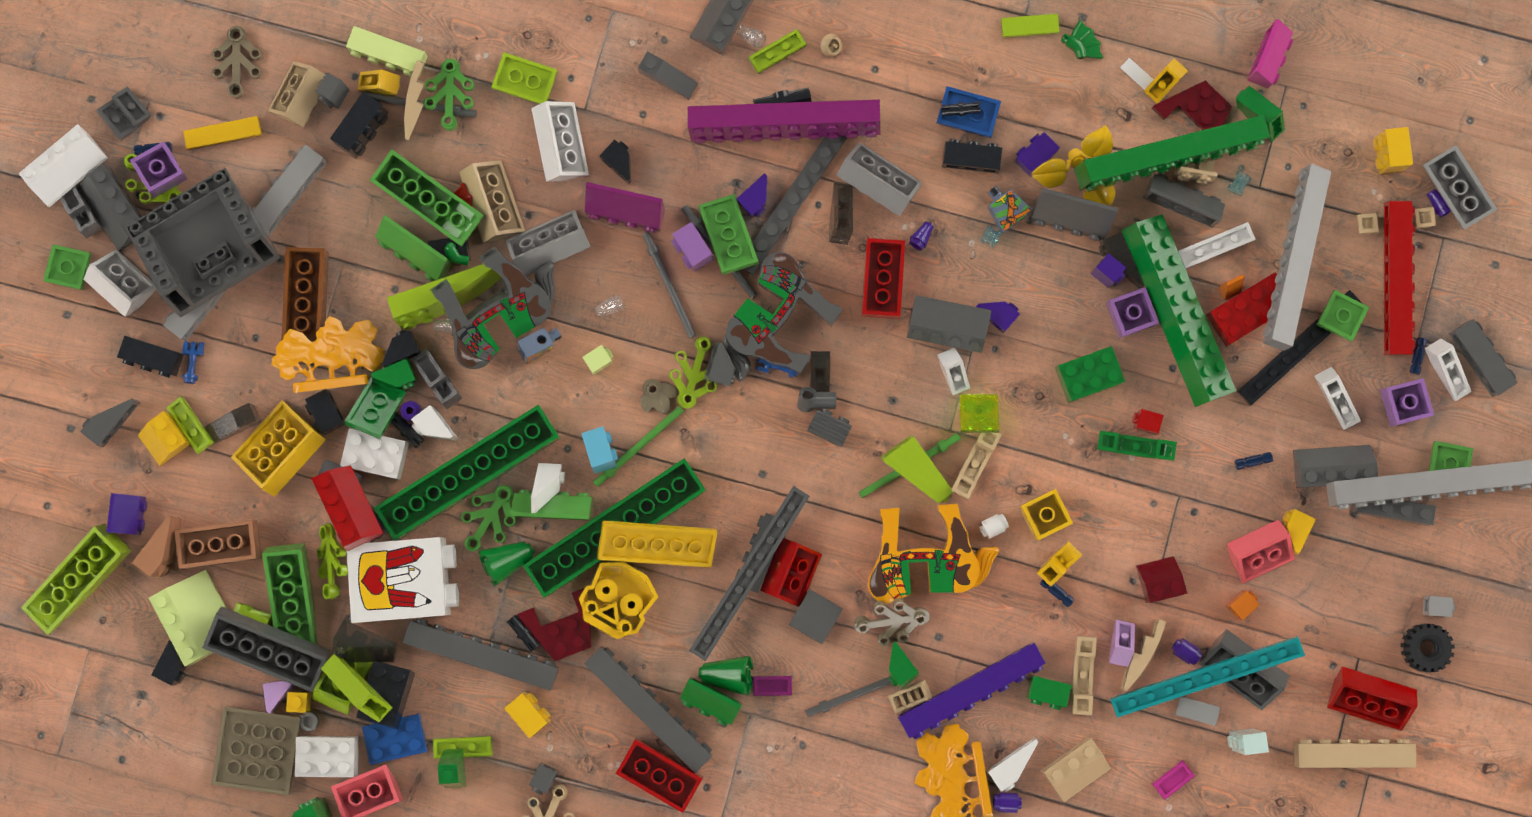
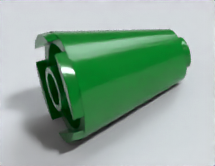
[478,541,534,586]
[698,656,753,695]

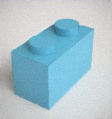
[581,426,618,474]

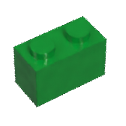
[1026,675,1072,710]

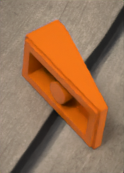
[1218,274,1245,300]

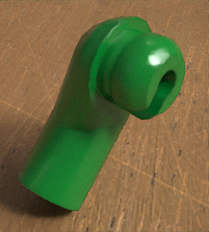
[444,242,469,266]

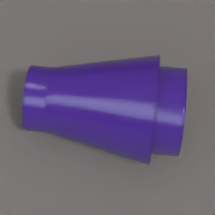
[1427,188,1451,218]
[909,221,934,251]

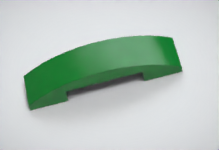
[1097,431,1177,461]

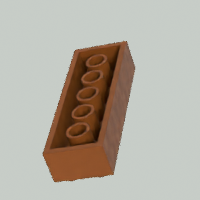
[281,247,329,365]

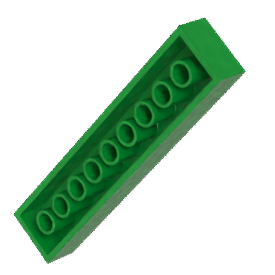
[1074,115,1270,192]
[1122,214,1236,407]
[374,404,561,541]
[523,458,706,598]

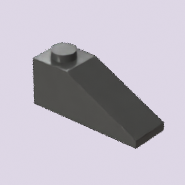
[638,51,698,100]
[80,399,141,447]

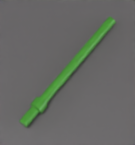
[593,406,684,487]
[859,433,961,498]

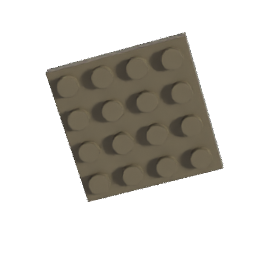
[211,706,301,795]

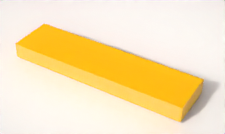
[183,116,262,150]

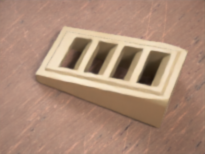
[888,679,932,714]

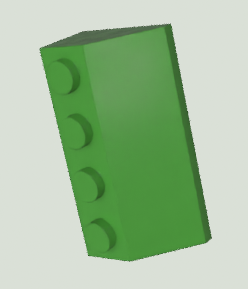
[375,215,453,282]
[511,490,593,520]

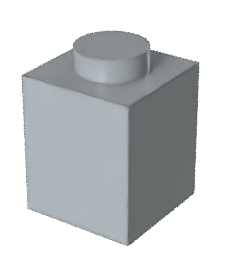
[1423,596,1455,617]

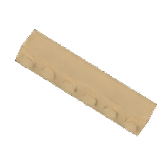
[1294,739,1417,768]

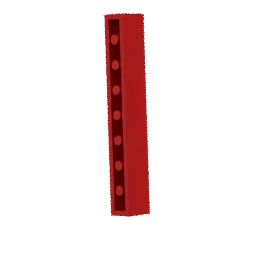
[1384,201,1415,355]

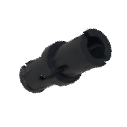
[941,101,981,117]
[390,413,425,448]
[506,615,540,652]

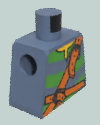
[988,186,1033,235]
[517,328,562,364]

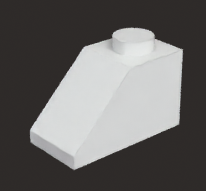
[937,348,970,395]

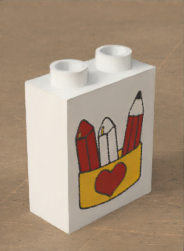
[347,537,459,623]

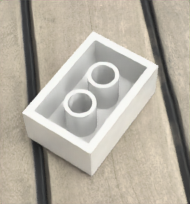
[340,428,409,480]
[295,736,359,777]

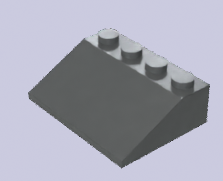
[1030,188,1118,242]

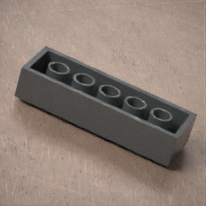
[202,606,331,692]

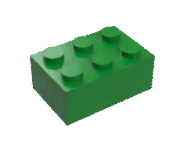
[1055,346,1126,403]

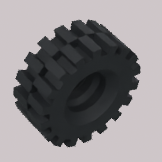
[1400,623,1455,673]

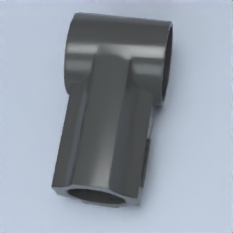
[797,387,837,412]

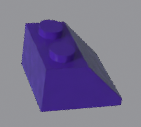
[106,493,147,535]

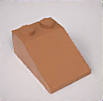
[132,516,182,577]

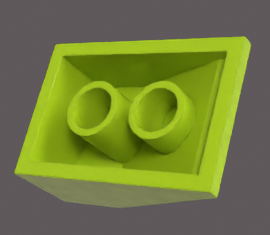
[313,642,375,715]

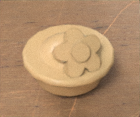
[821,34,842,57]

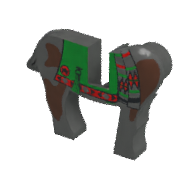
[430,246,555,369]
[723,252,843,382]

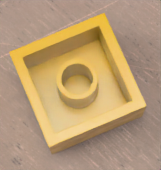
[1373,127,1413,175]
[1018,489,1073,541]
[504,691,551,738]

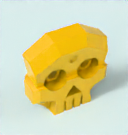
[579,562,659,639]

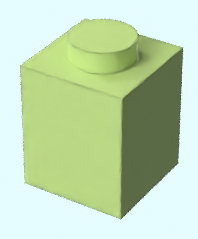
[582,345,614,375]

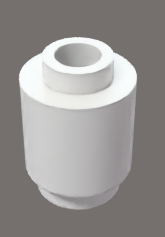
[979,514,1009,539]

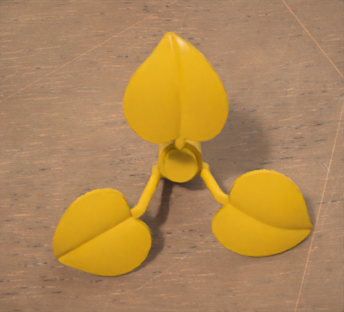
[1031,125,1116,206]

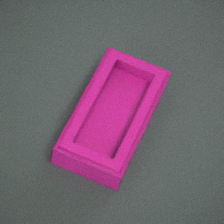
[1151,760,1195,800]

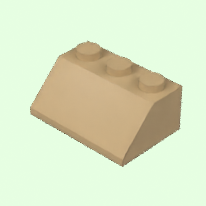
[268,61,326,127]
[1041,737,1111,802]

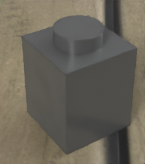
[529,762,559,795]

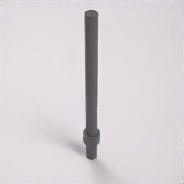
[365,91,477,118]
[681,205,757,299]
[642,232,696,338]
[805,676,891,717]

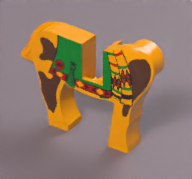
[868,504,999,603]

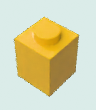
[286,691,312,713]

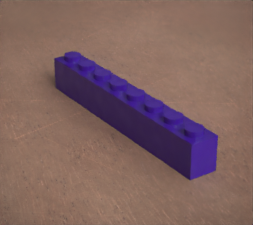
[897,642,1046,739]

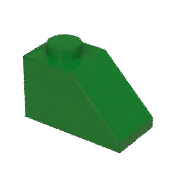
[371,359,418,390]
[888,642,919,690]

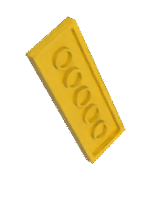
[597,521,718,567]

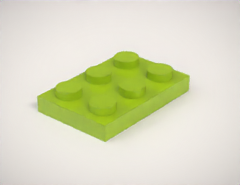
[491,52,558,104]

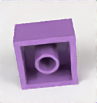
[130,141,187,198]
[671,222,713,272]
[1106,287,1159,339]
[1380,378,1434,427]

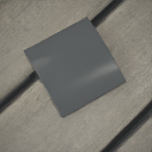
[96,86,151,141]
[789,589,843,645]

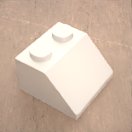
[411,405,458,441]

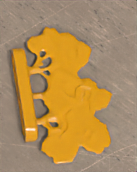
[271,315,385,393]
[914,724,993,817]

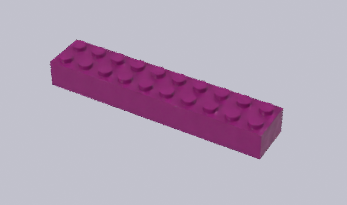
[688,99,881,143]

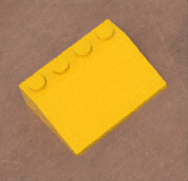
[231,400,326,497]

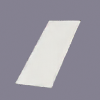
[1120,58,1154,90]

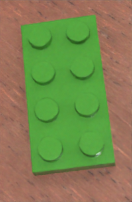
[698,194,759,275]

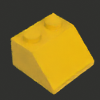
[138,411,190,466]

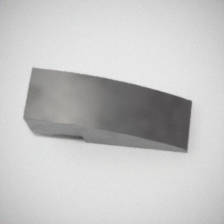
[60,186,103,238]
[411,348,462,409]

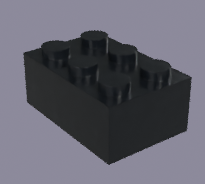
[330,92,388,159]
[356,660,415,730]

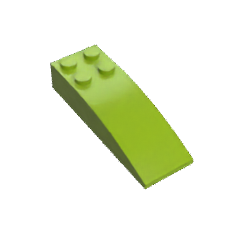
[387,264,501,330]
[21,524,132,635]

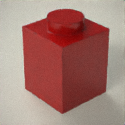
[1132,409,1164,435]

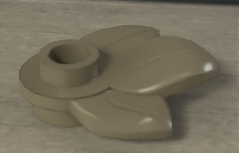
[640,379,678,413]

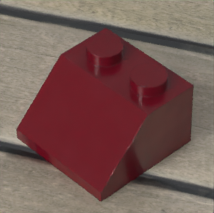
[1136,556,1188,603]

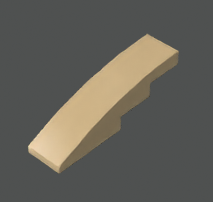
[404,60,425,140]
[1120,619,1167,691]

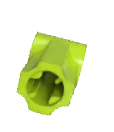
[234,602,272,626]

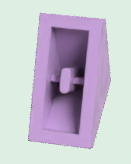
[263,681,294,714]

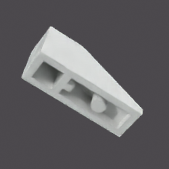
[1425,339,1472,401]
[1314,367,1361,430]
[531,463,565,513]
[986,738,1038,792]

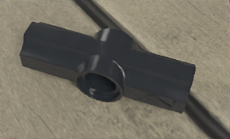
[753,87,812,104]

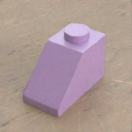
[1109,620,1135,667]

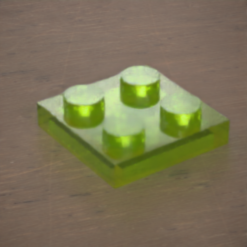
[959,394,999,433]

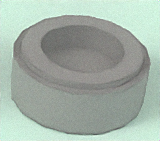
[300,712,320,731]

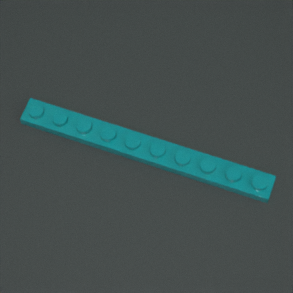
[1110,636,1305,718]

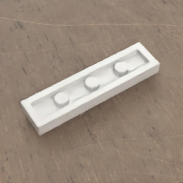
[1178,222,1256,269]

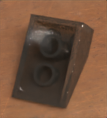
[332,620,397,663]

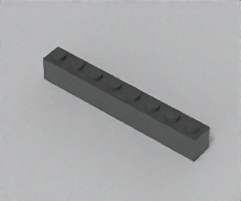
[403,618,559,691]
[584,647,712,773]

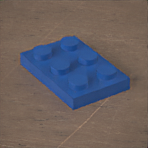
[936,86,1001,139]
[362,713,428,765]

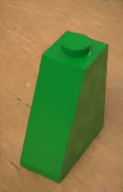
[1236,86,1285,143]
[437,749,466,788]

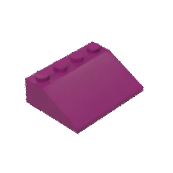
[585,182,665,233]

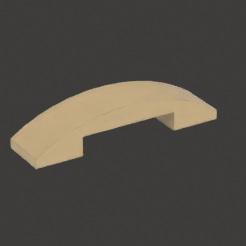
[1356,207,1436,234]
[951,426,1002,500]
[1072,636,1097,715]

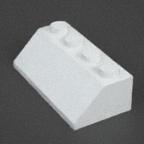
[531,101,589,182]
[19,124,108,207]

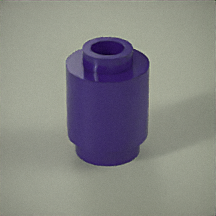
[401,401,423,422]
[1172,638,1202,665]
[993,792,1022,813]

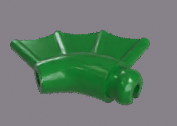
[1061,20,1103,60]

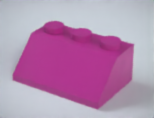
[1247,19,1293,89]

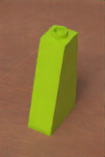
[880,435,954,504]
[321,654,392,722]

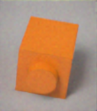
[1226,590,1260,620]

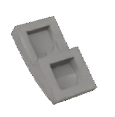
[1176,697,1221,726]

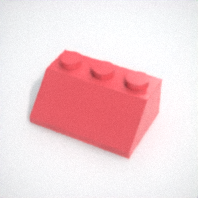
[1226,520,1295,584]
[331,764,404,817]

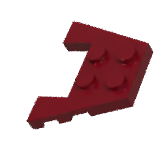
[1151,80,1232,130]
[517,588,592,661]

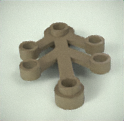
[212,26,262,99]
[854,598,930,646]

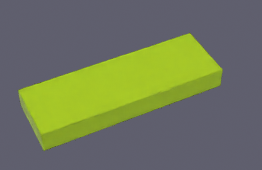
[1001,14,1060,38]
[748,29,807,74]
[166,396,214,454]
[433,736,493,759]

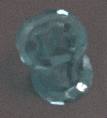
[1227,171,1252,196]

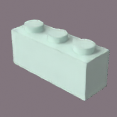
[1227,728,1269,755]

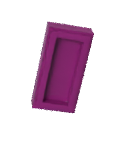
[753,676,792,696]

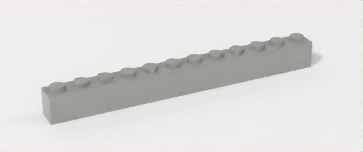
[163,145,327,341]
[1326,460,1532,510]

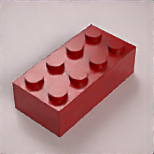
[861,238,906,319]
[1206,272,1277,347]
[615,738,703,813]

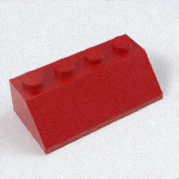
[311,465,383,551]
[1327,666,1418,731]

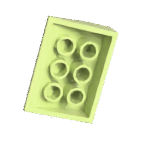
[149,570,226,666]

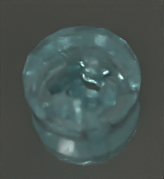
[980,225,1002,248]

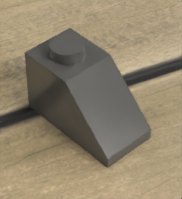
[703,343,736,387]

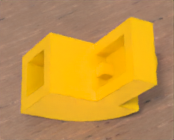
[1037,541,1082,587]

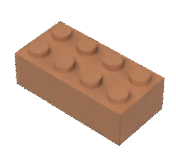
[174,520,262,569]

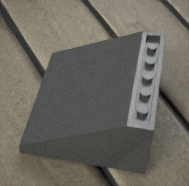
[125,168,280,318]

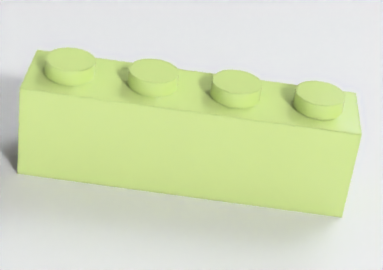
[346,26,428,77]

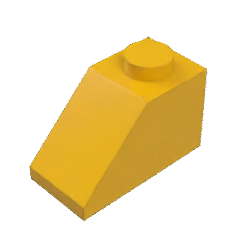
[1144,58,1188,104]
[357,69,400,95]
[1282,509,1316,554]

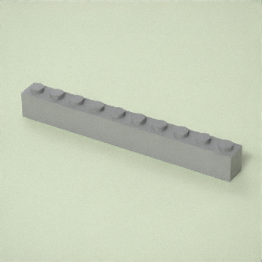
[1263,163,1331,351]

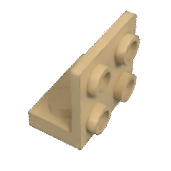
[1172,159,1218,186]

